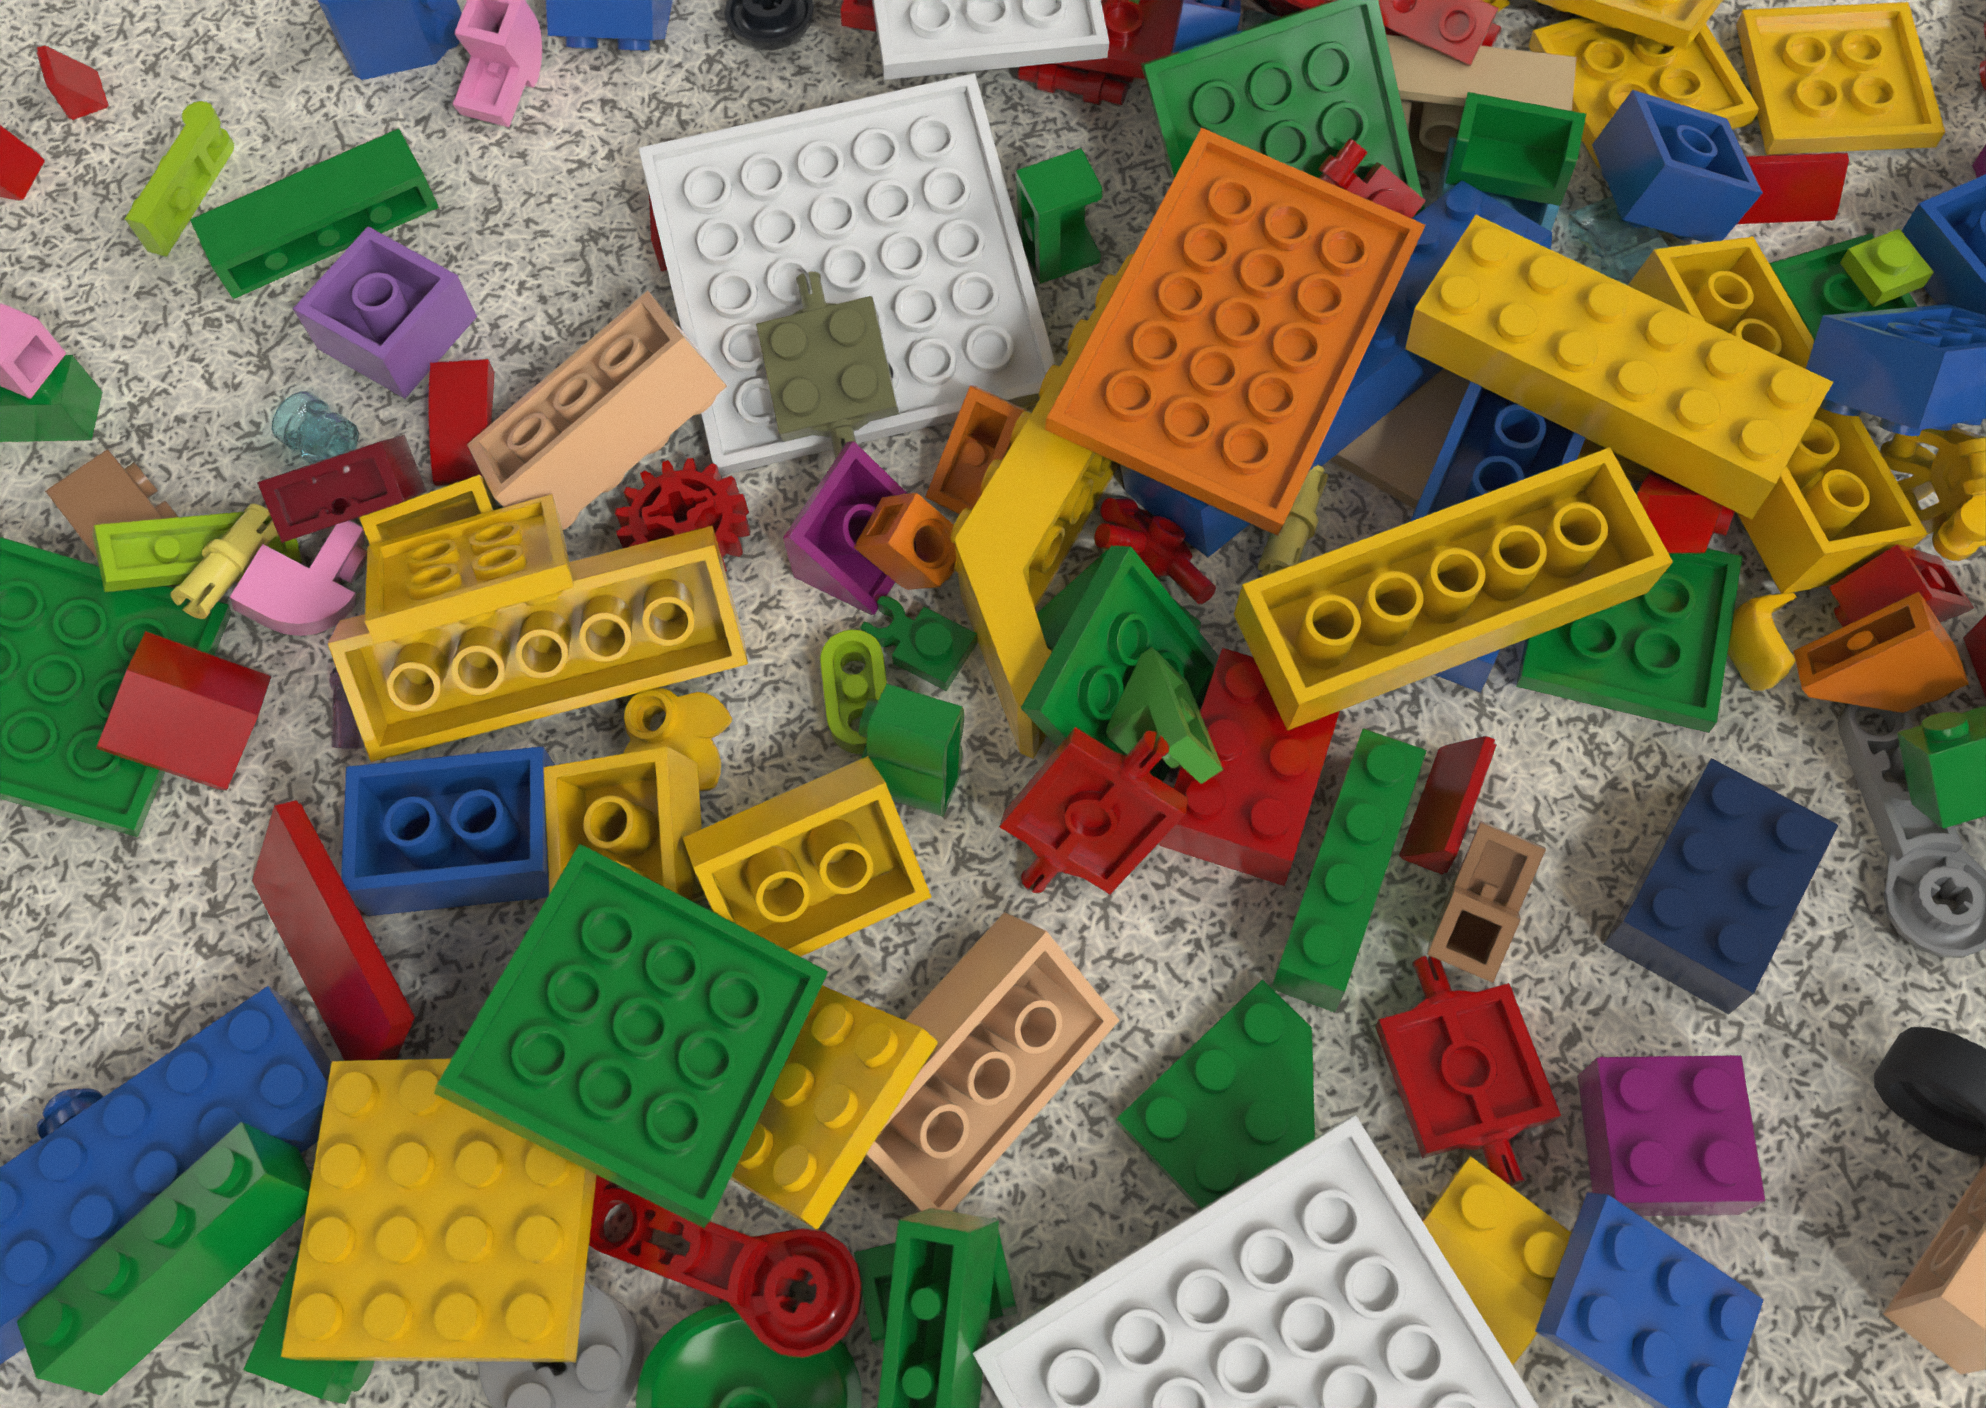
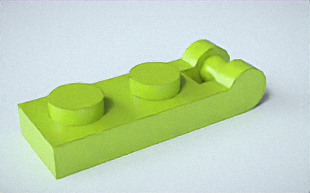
[125,101,234,257]

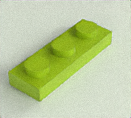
[92,511,302,592]

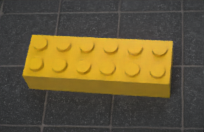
[1405,215,1833,520]
[1627,236,1928,594]
[1233,447,1673,731]
[327,526,748,762]

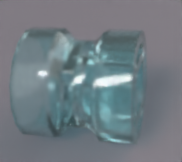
[272,391,359,464]

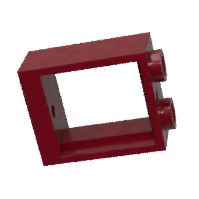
[257,435,426,543]

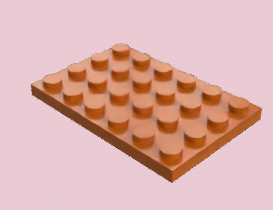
[1045,128,1426,536]

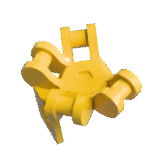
[1879,427,1986,561]

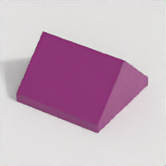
[783,441,916,615]

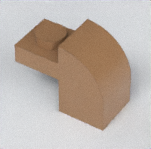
[1427,820,1546,983]

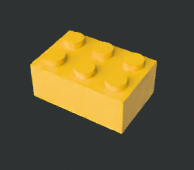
[683,756,932,957]

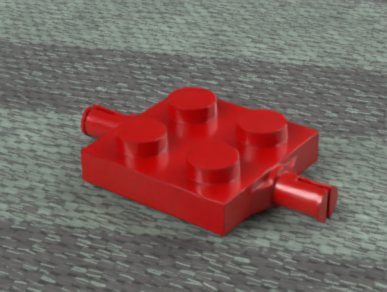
[999,727,1188,895]
[1375,956,1561,1186]

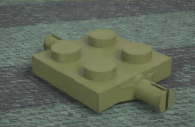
[756,271,900,459]

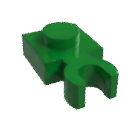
[860,596,978,691]

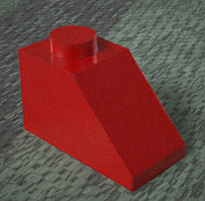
[1637,470,1735,553]
[1829,544,1974,627]

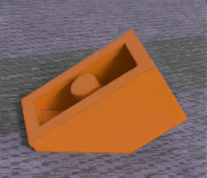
[1793,592,1969,713]

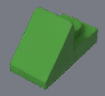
[1106,647,1223,784]

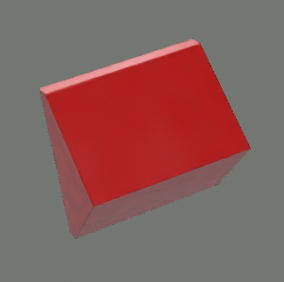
[96,631,272,791]

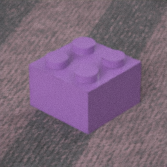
[292,227,477,399]

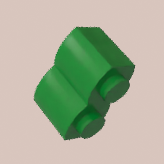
[859,684,965,817]

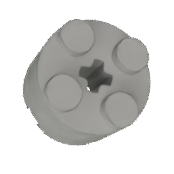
[478,1282,644,1408]

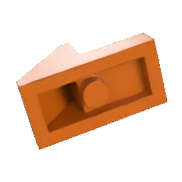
[925,385,1027,514]

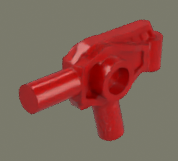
[1094,498,1216,604]

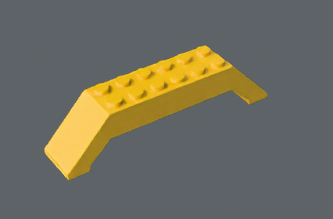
[951,253,1134,759]

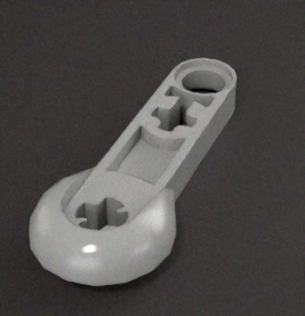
[1838,704,1986,958]

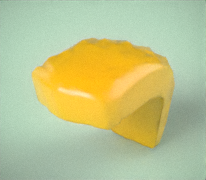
[1728,593,1797,691]

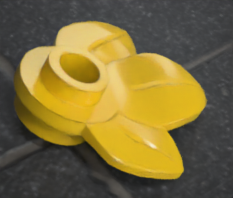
[623,688,733,791]

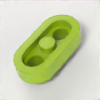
[820,629,888,754]

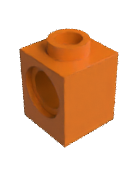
[854,492,956,590]

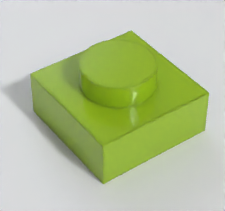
[1840,228,1934,307]

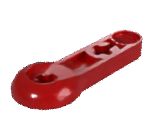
[589,1188,863,1358]

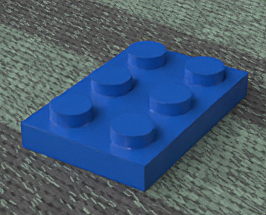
[1535,1192,1764,1408]

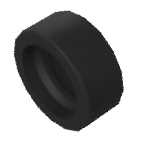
[1874,1027,1986,1157]

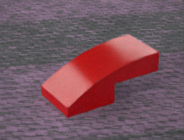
[429,359,495,486]

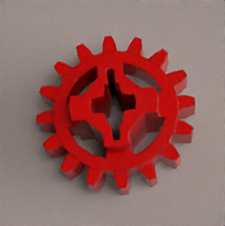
[615,458,751,572]

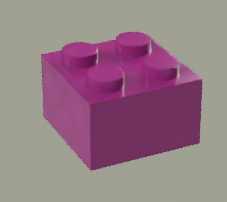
[1577,1055,1766,1216]

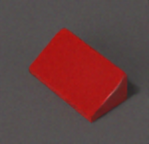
[1737,153,1849,224]
[1399,736,1497,875]

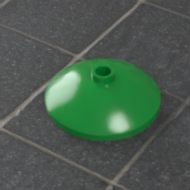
[636,1302,862,1408]

